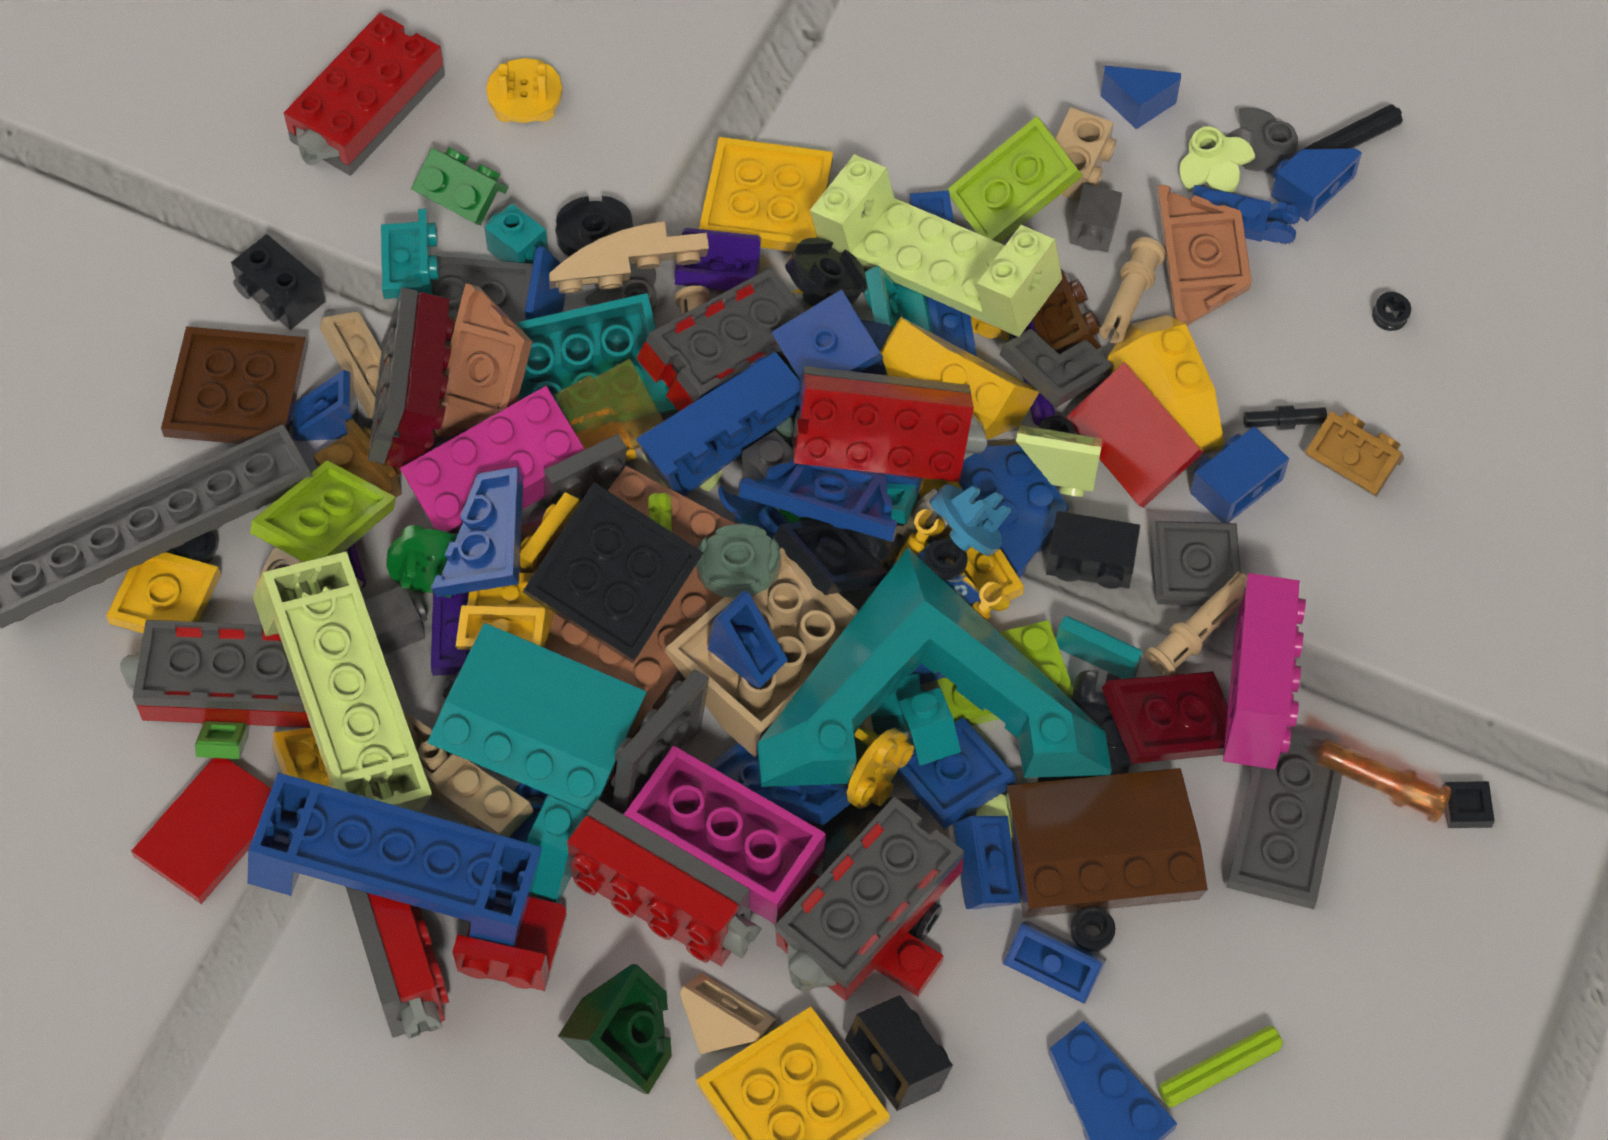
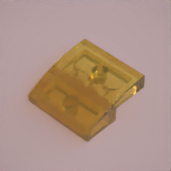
[555,359,664,454]

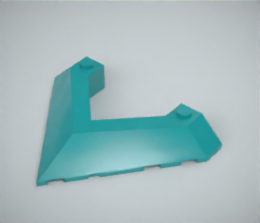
[757,547,1112,787]

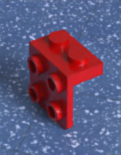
[452,897,567,991]

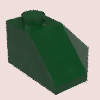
[558,964,672,1094]

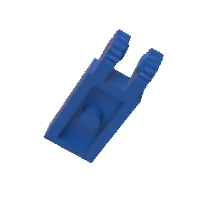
[1191,185,1301,244]

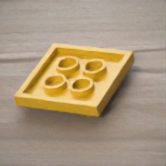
[699,137,833,252]
[696,1006,890,1140]

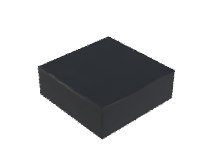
[1442,781,1495,828]

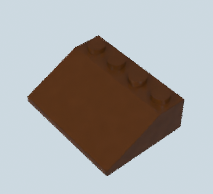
[1006,768,1208,918]

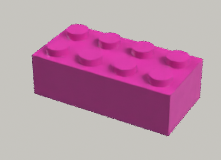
[400,386,585,534]
[1223,573,1306,769]
[624,746,826,925]

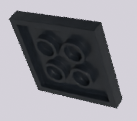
[522,482,703,663]

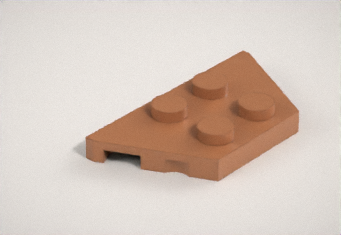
[1157,185,1252,326]
[432,283,533,439]

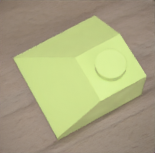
[1016,425,1102,497]

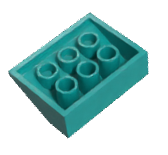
[515,293,677,432]
[427,623,647,811]

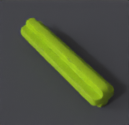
[1158,1026,1283,1107]

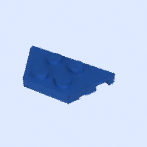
[958,445,1069,578]
[739,458,897,542]

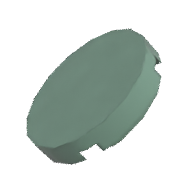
[696,524,782,598]

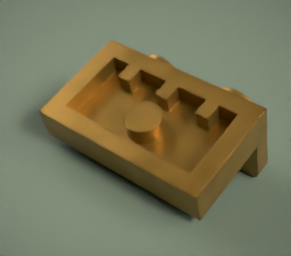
[1305,411,1404,497]
[313,418,402,497]

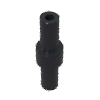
[1243,405,1327,430]

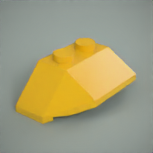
[1107,315,1225,454]
[880,316,1039,440]

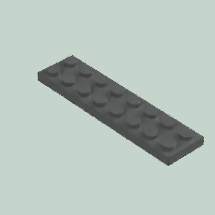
[0,424,313,629]

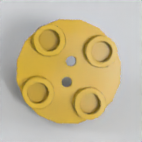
[486,58,563,123]
[846,727,914,809]

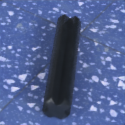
[1303,104,1403,149]

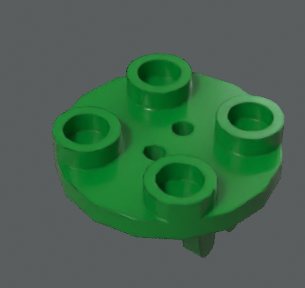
[386,525,458,598]

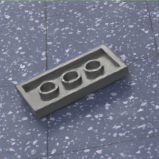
[1226,733,1348,909]

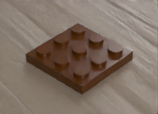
[161,326,308,444]

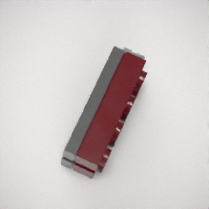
[367,287,454,468]

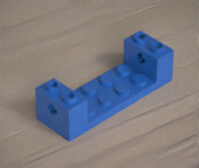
[247,773,542,947]

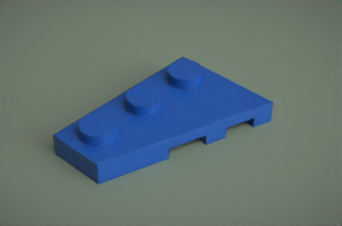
[709,743,851,825]
[1049,1021,1177,1140]

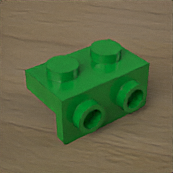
[411,147,509,226]

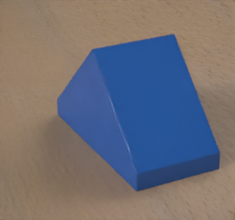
[1101,66,1181,129]
[293,370,358,441]
[707,591,788,688]

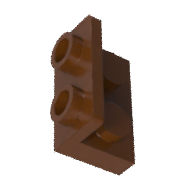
[1032,269,1102,355]

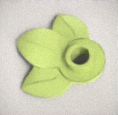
[1179,126,1255,193]

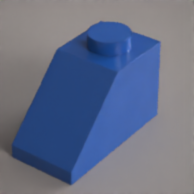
[1271,148,1362,222]

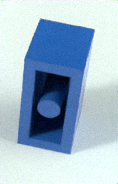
[1190,426,1289,523]

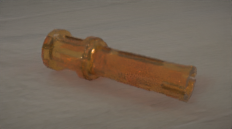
[1315,738,1451,823]

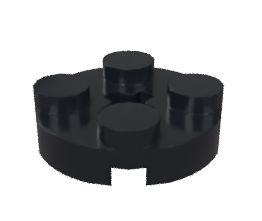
[555,196,633,257]
[785,238,866,307]

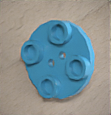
[930,485,1011,556]

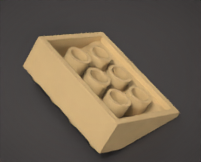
[665,548,859,757]

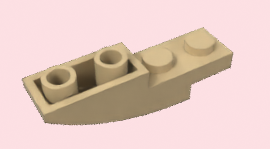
[549,221,709,293]
[403,710,534,838]

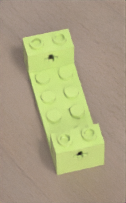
[810,154,1062,337]
[252,551,432,812]

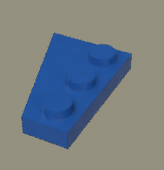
[431,467,523,597]

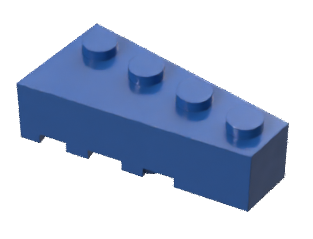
[636,352,801,497]

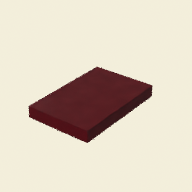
[1102,671,1228,764]

